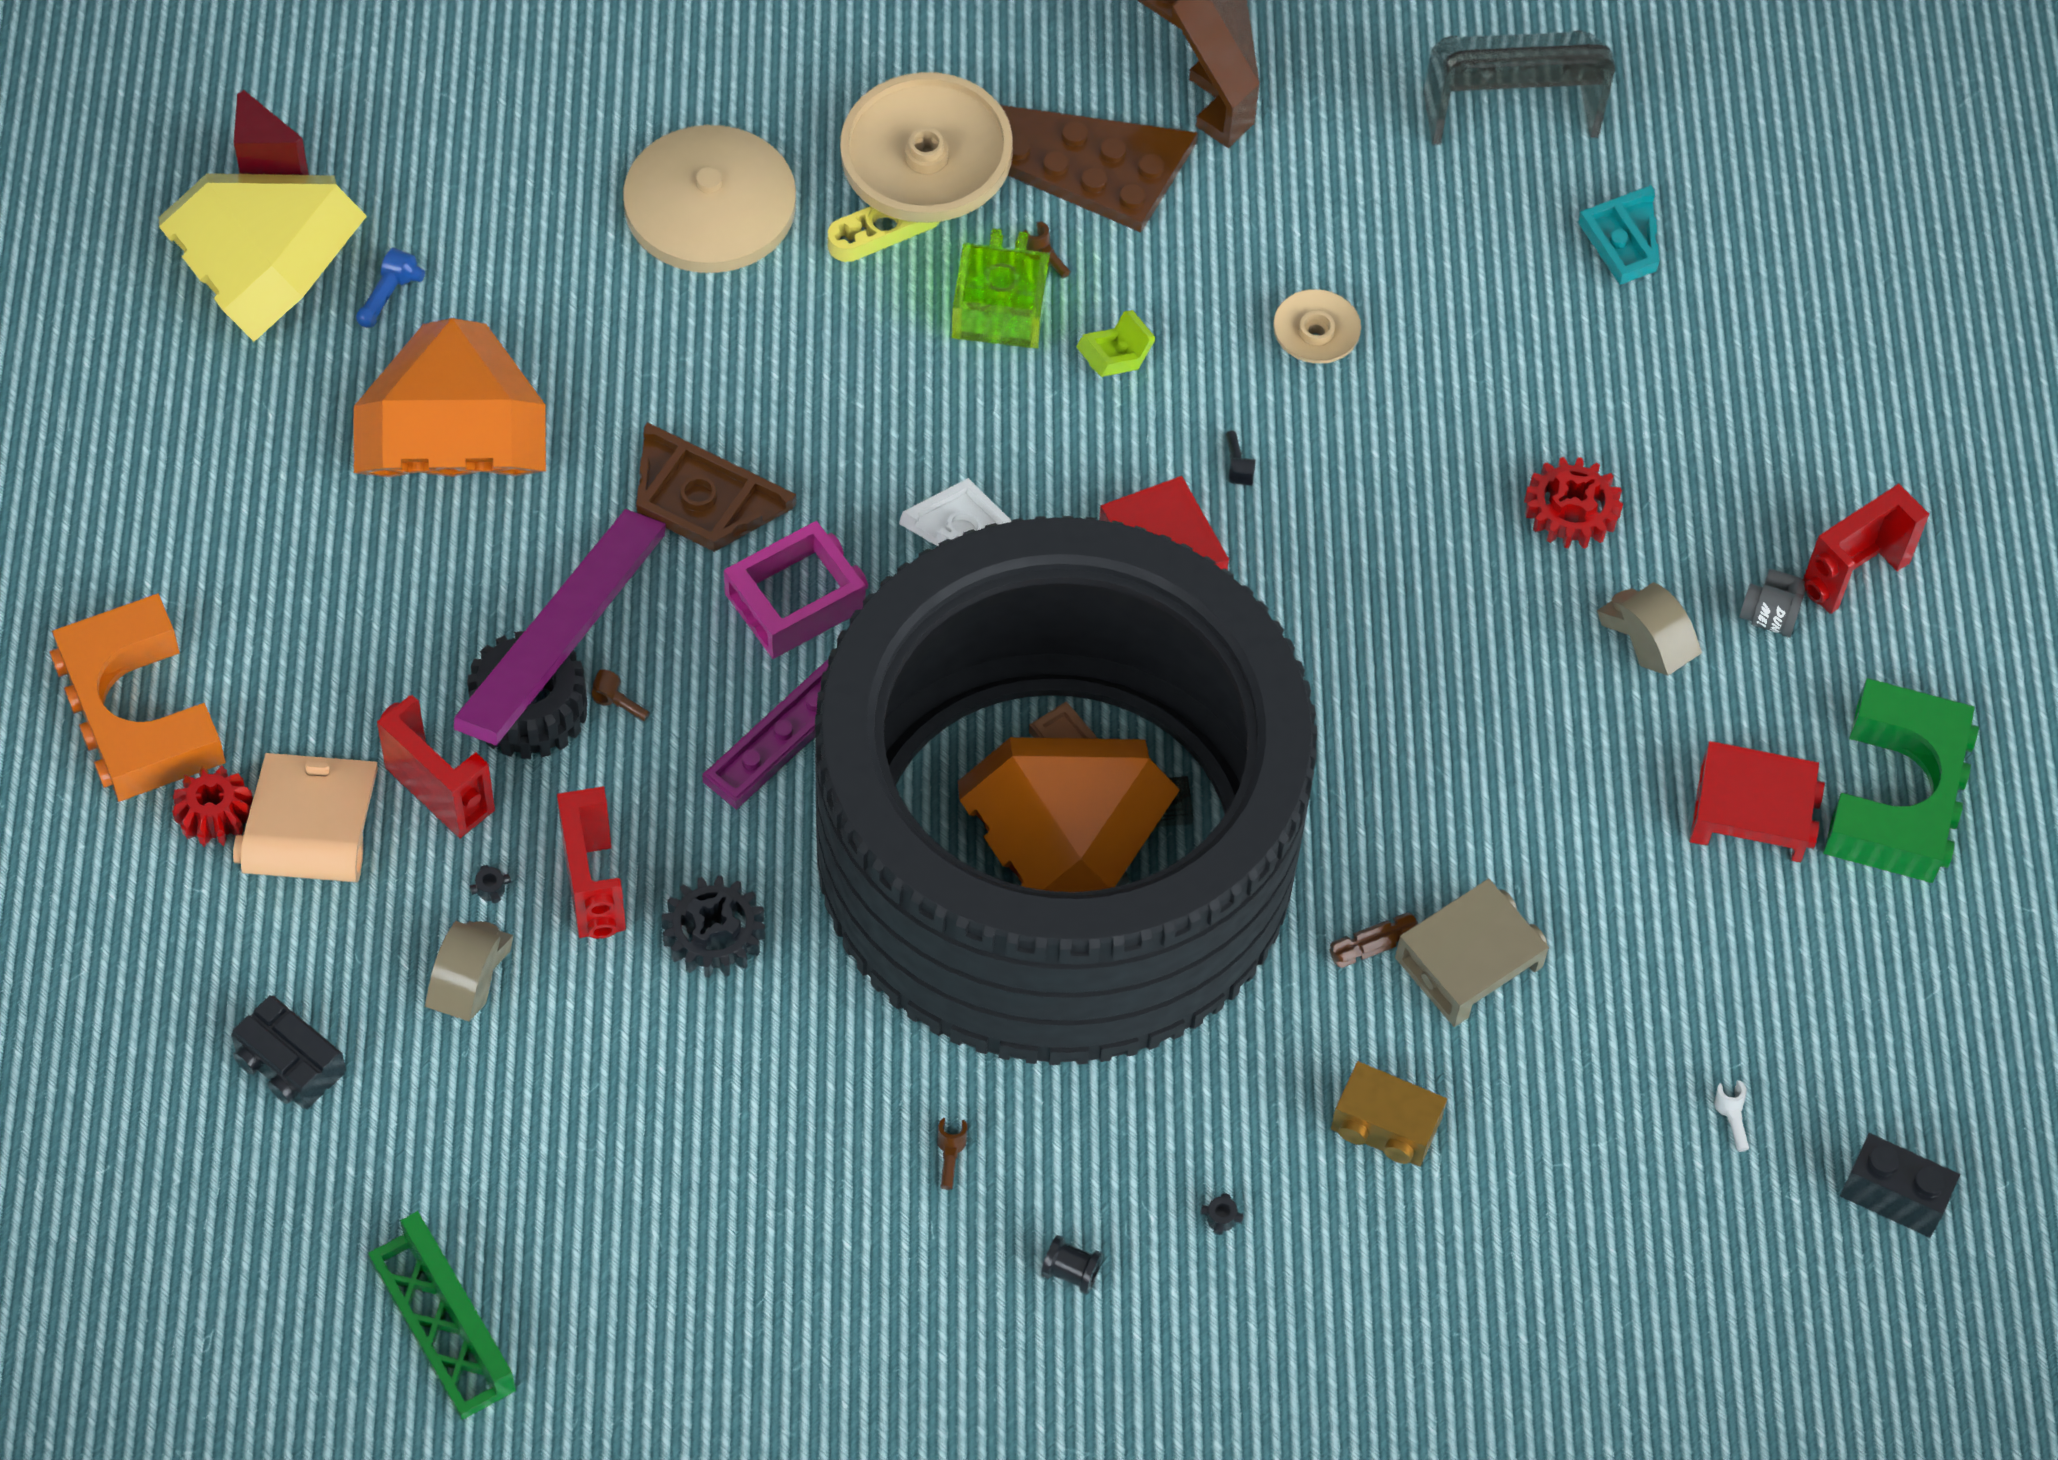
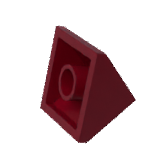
[234,89,309,175]

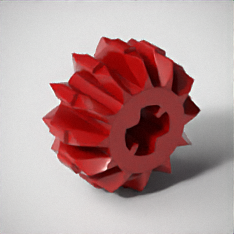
[172,765,253,847]

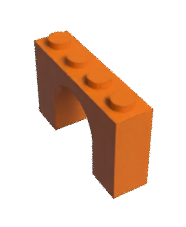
[49,593,226,802]

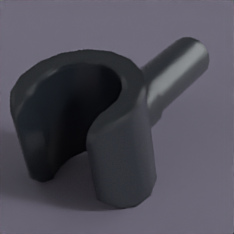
[1226,431,1256,486]

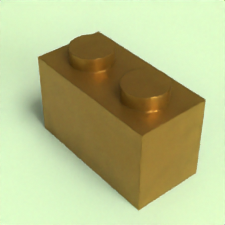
[1331,1061,1448,1167]

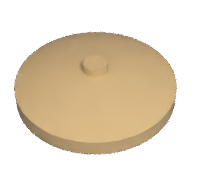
[840,72,1013,223]
[623,125,796,273]

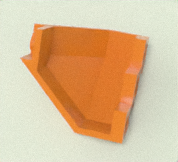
[354,318,546,477]
[958,737,1180,892]

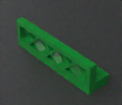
[368,1211,516,1420]

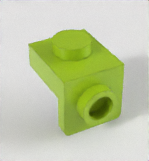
[1076,310,1155,377]

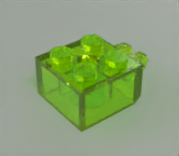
[951,228,1050,349]

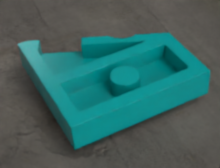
[1578,185,1660,285]

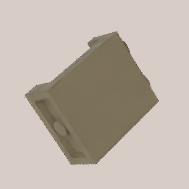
[1395,878,1549,1027]

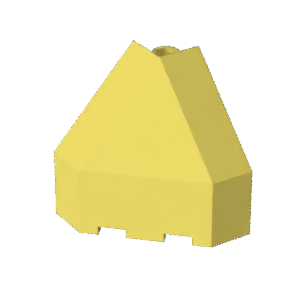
[159,173,367,341]

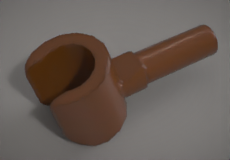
[1024,221,1070,278]
[591,669,650,722]
[937,1118,968,1190]

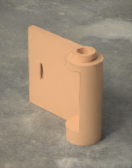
[233,753,378,882]

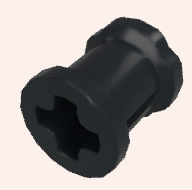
[1041,1235,1104,1295]

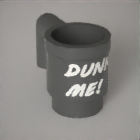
[1739,569,1805,638]

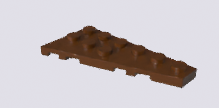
[1000,105,1198,232]

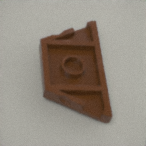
[636,422,796,552]

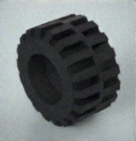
[467,631,588,759]

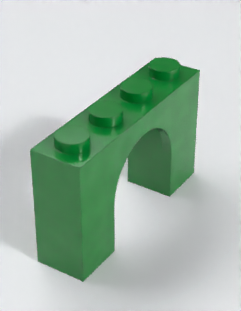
[1823,678,1979,883]

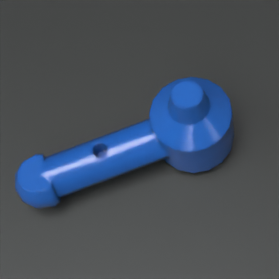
[356,248,425,328]

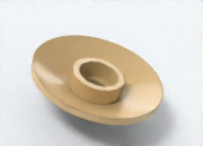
[1273,289,1361,364]

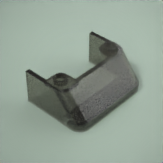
[1424,31,1615,145]

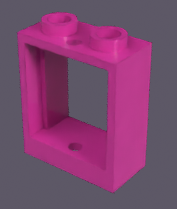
[724,520,868,659]

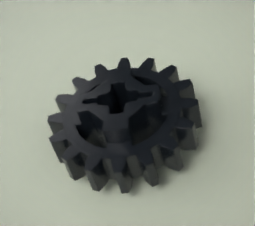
[662,876,766,978]

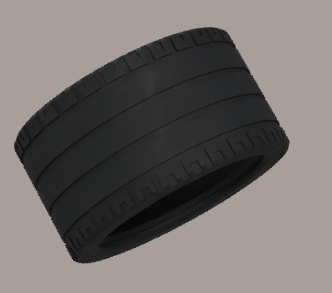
[815,516,1317,1065]

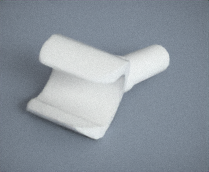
[1714,1080,1749,1152]

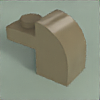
[1597,582,1702,676]
[424,921,514,1021]

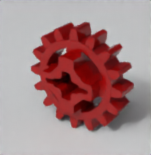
[1524,457,1623,549]

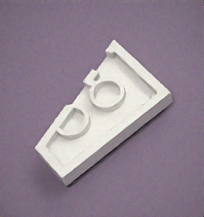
[899,478,1011,546]

